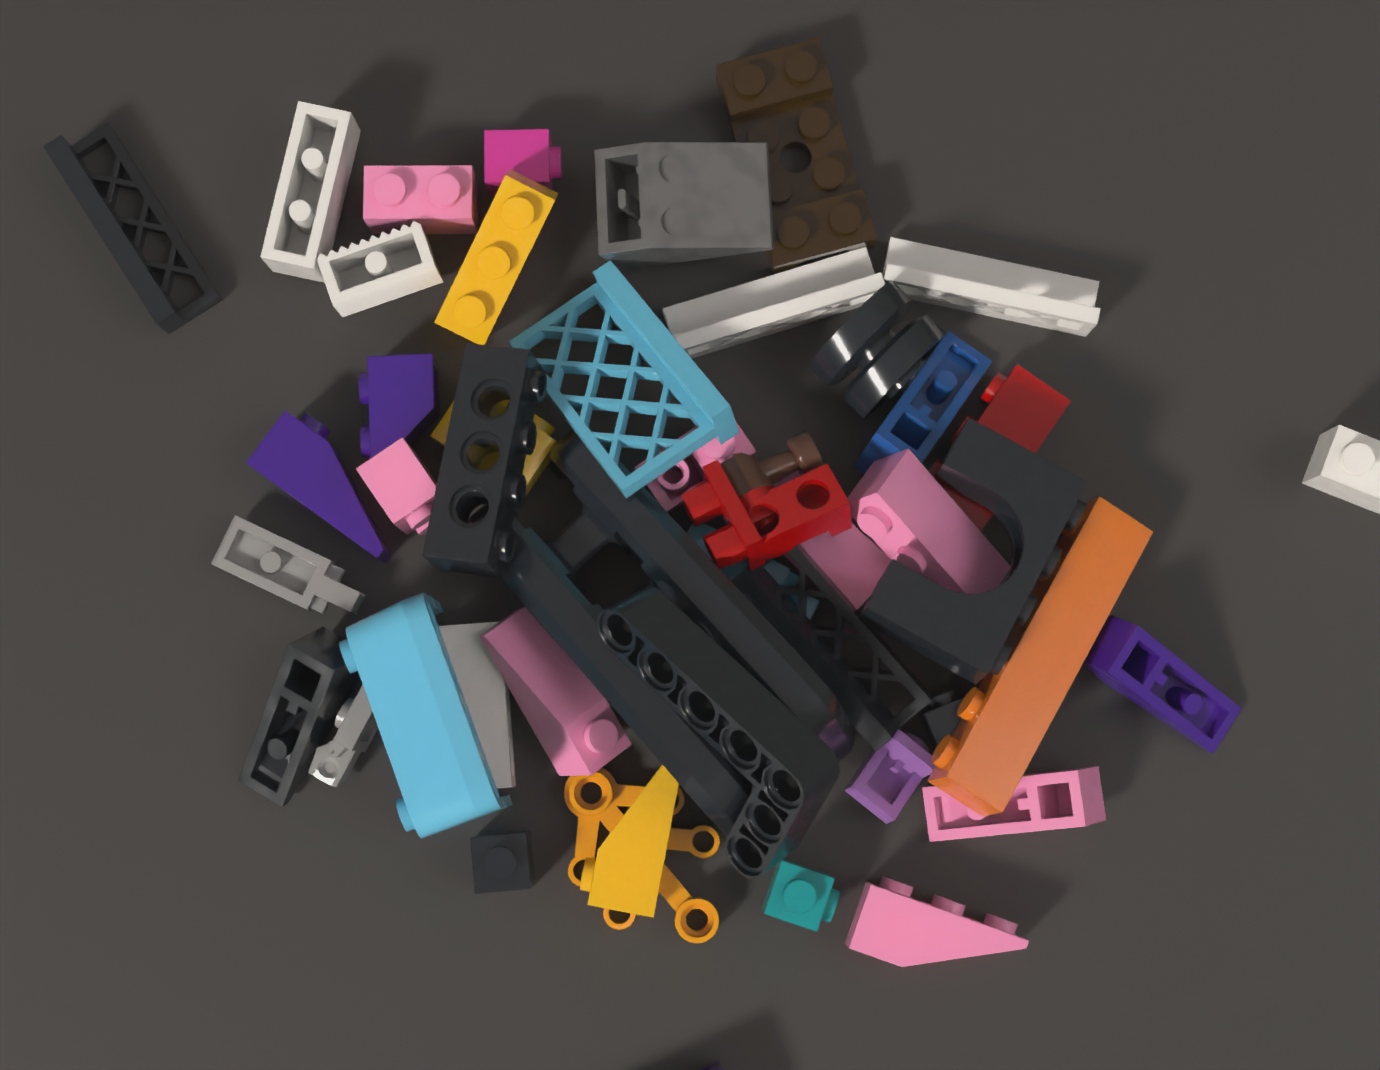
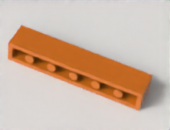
[928,496,1153,817]

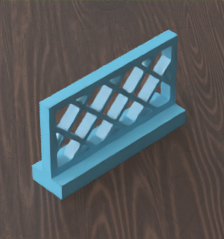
[508,260,739,498]

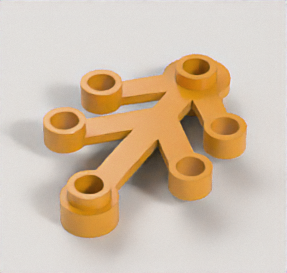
[564,768,720,943]

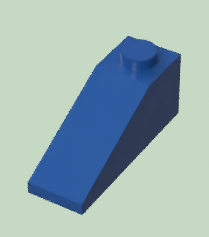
[853,331,992,474]

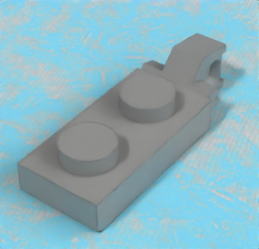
[211,515,366,615]
[308,684,378,788]

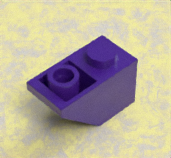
[359,354,440,459]

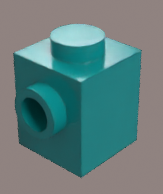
[762,859,840,932]

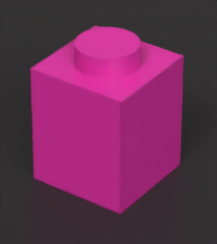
[484,129,562,197]

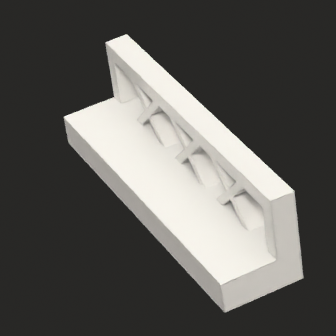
[882,237,1101,337]
[662,247,885,358]

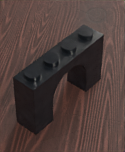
[858,418,1087,684]

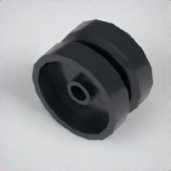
[809,281,947,420]

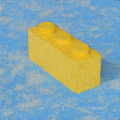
[434,169,558,345]

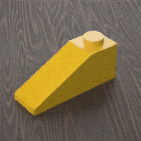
[580,764,679,918]

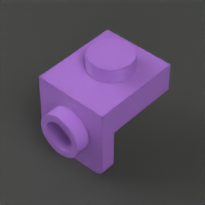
[844,730,935,824]

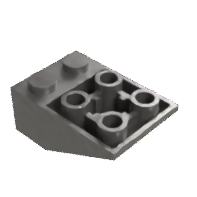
[594,142,774,270]

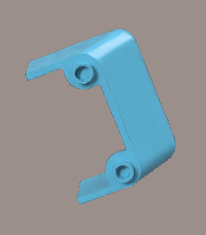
[339,592,513,839]

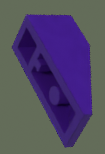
[246,410,391,563]
[1082,615,1242,754]

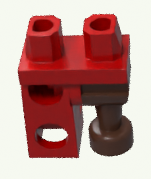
[681,430,852,570]

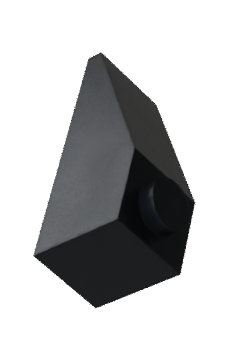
[238,627,359,807]

